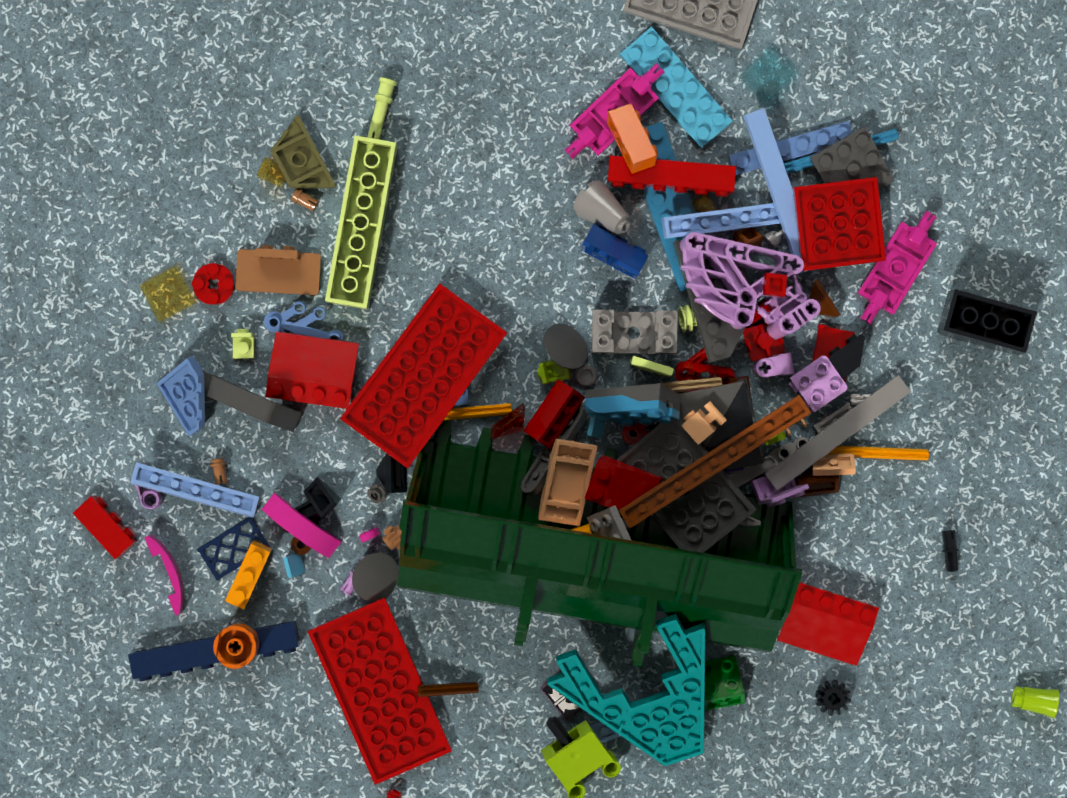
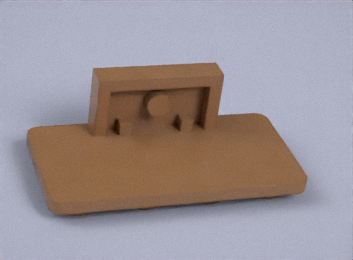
[235,245,321,295]

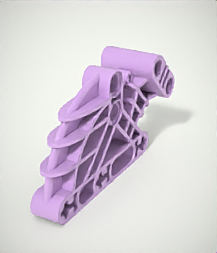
[680,232,821,339]

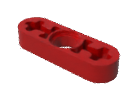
[675,361,735,385]

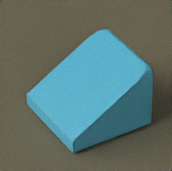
[587,416,605,439]
[283,554,305,578]

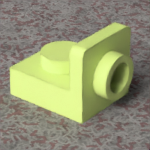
[231,329,255,359]

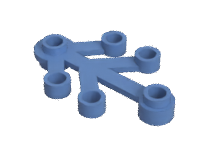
[264,301,344,341]

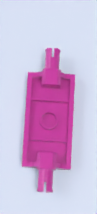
[564,63,665,159]
[857,211,937,325]

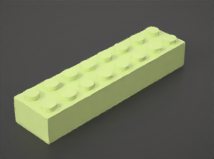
[325,135,398,310]

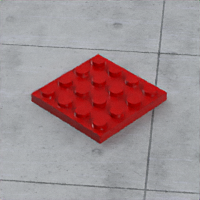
[793,177,886,271]

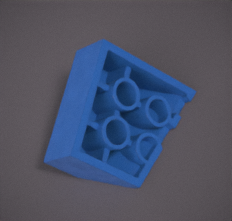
[581,224,648,279]

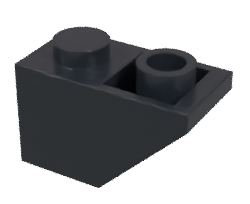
[828,334,865,379]

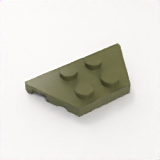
[270,115,336,189]

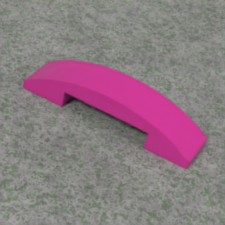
[261,492,342,558]
[144,535,185,616]

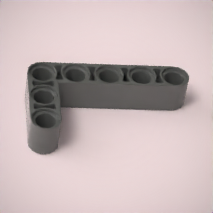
[202,370,302,432]

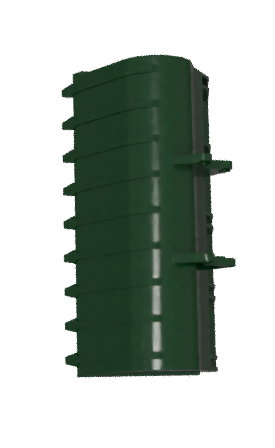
[397,420,802,667]

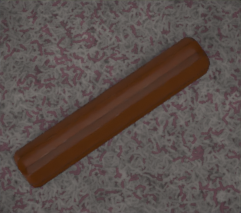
[417,682,479,697]

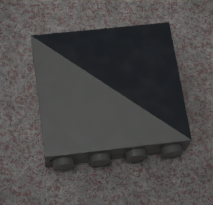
[679,378,765,471]

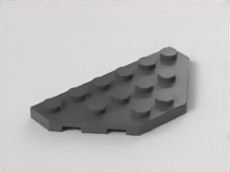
[673,239,757,363]

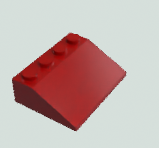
[265,331,359,409]
[777,582,879,666]

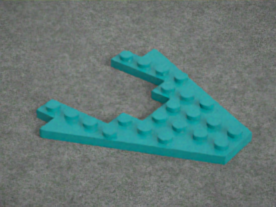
[547,614,705,766]

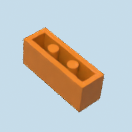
[607,104,658,174]

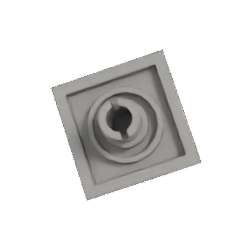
[587,505,631,540]

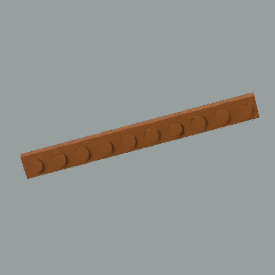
[619,395,811,528]

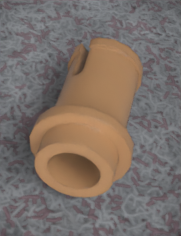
[291,189,319,212]
[210,458,228,485]

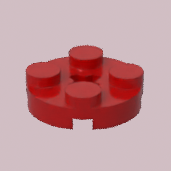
[192,263,235,305]

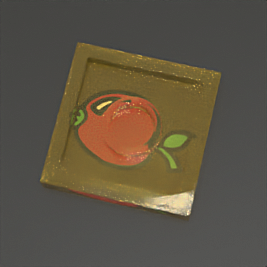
[139,266,196,322]

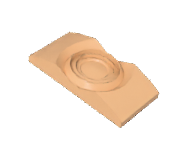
[538,439,597,526]

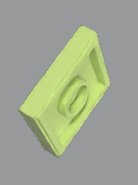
[629,356,674,378]

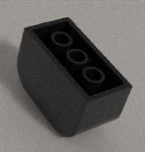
[937,289,1037,354]

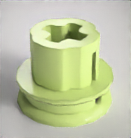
[678,305,697,333]

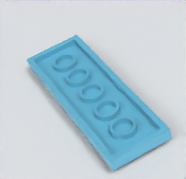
[620,27,733,149]

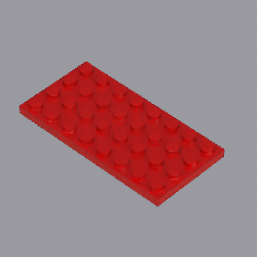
[340,283,507,468]
[307,597,452,785]

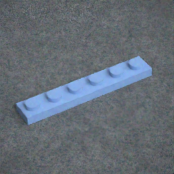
[662,203,780,239]
[130,462,259,518]

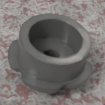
[367,484,388,504]

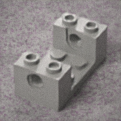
[591,310,677,354]

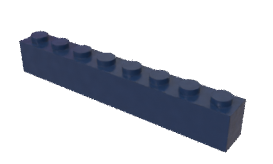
[128,620,301,682]

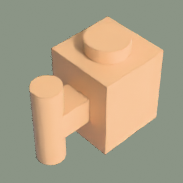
[681,401,727,445]

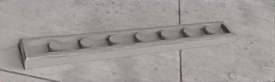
[764,375,911,491]

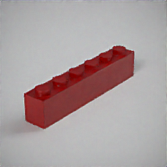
[607,155,736,197]

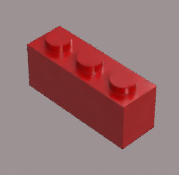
[523,379,585,449]
[73,495,137,559]

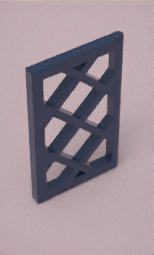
[197,517,270,581]

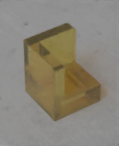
[257,157,285,189]

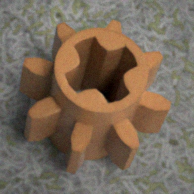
[382,525,402,550]

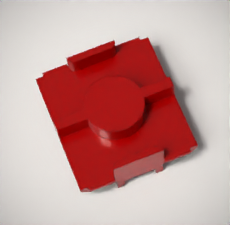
[743,323,785,362]

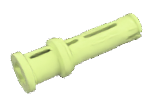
[367,77,398,139]

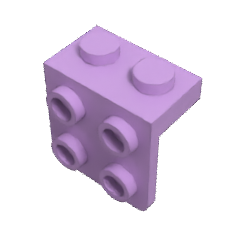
[789,355,847,412]
[750,475,809,507]

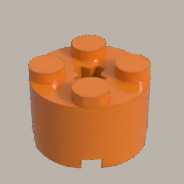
[213,623,260,669]

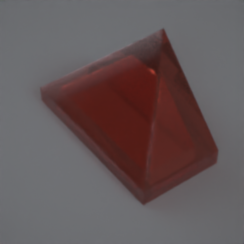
[490,403,525,440]

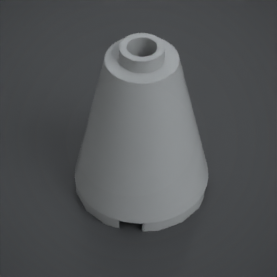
[573,180,631,234]

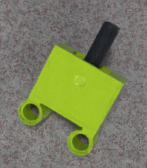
[540,717,621,798]

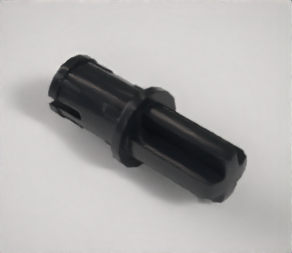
[942,530,959,572]

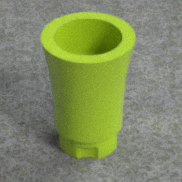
[1011,686,1059,719]

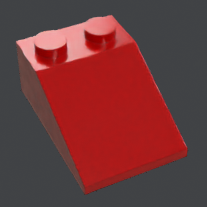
[585,455,662,510]

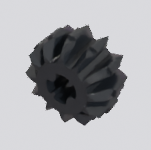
[815,680,851,716]

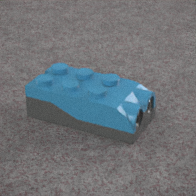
[585,383,681,427]

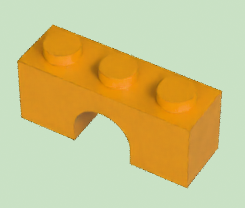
[225,540,272,609]

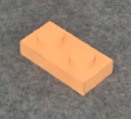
[812,454,856,476]

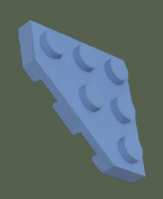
[156,356,205,436]

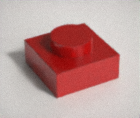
[763,273,787,297]

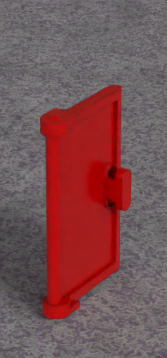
[812,324,855,383]

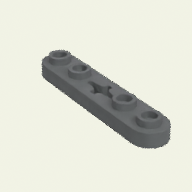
[521,405,588,496]

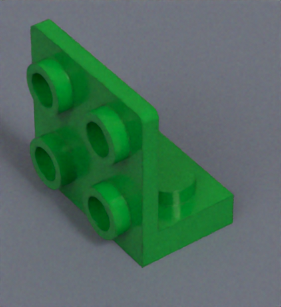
[704,656,745,711]

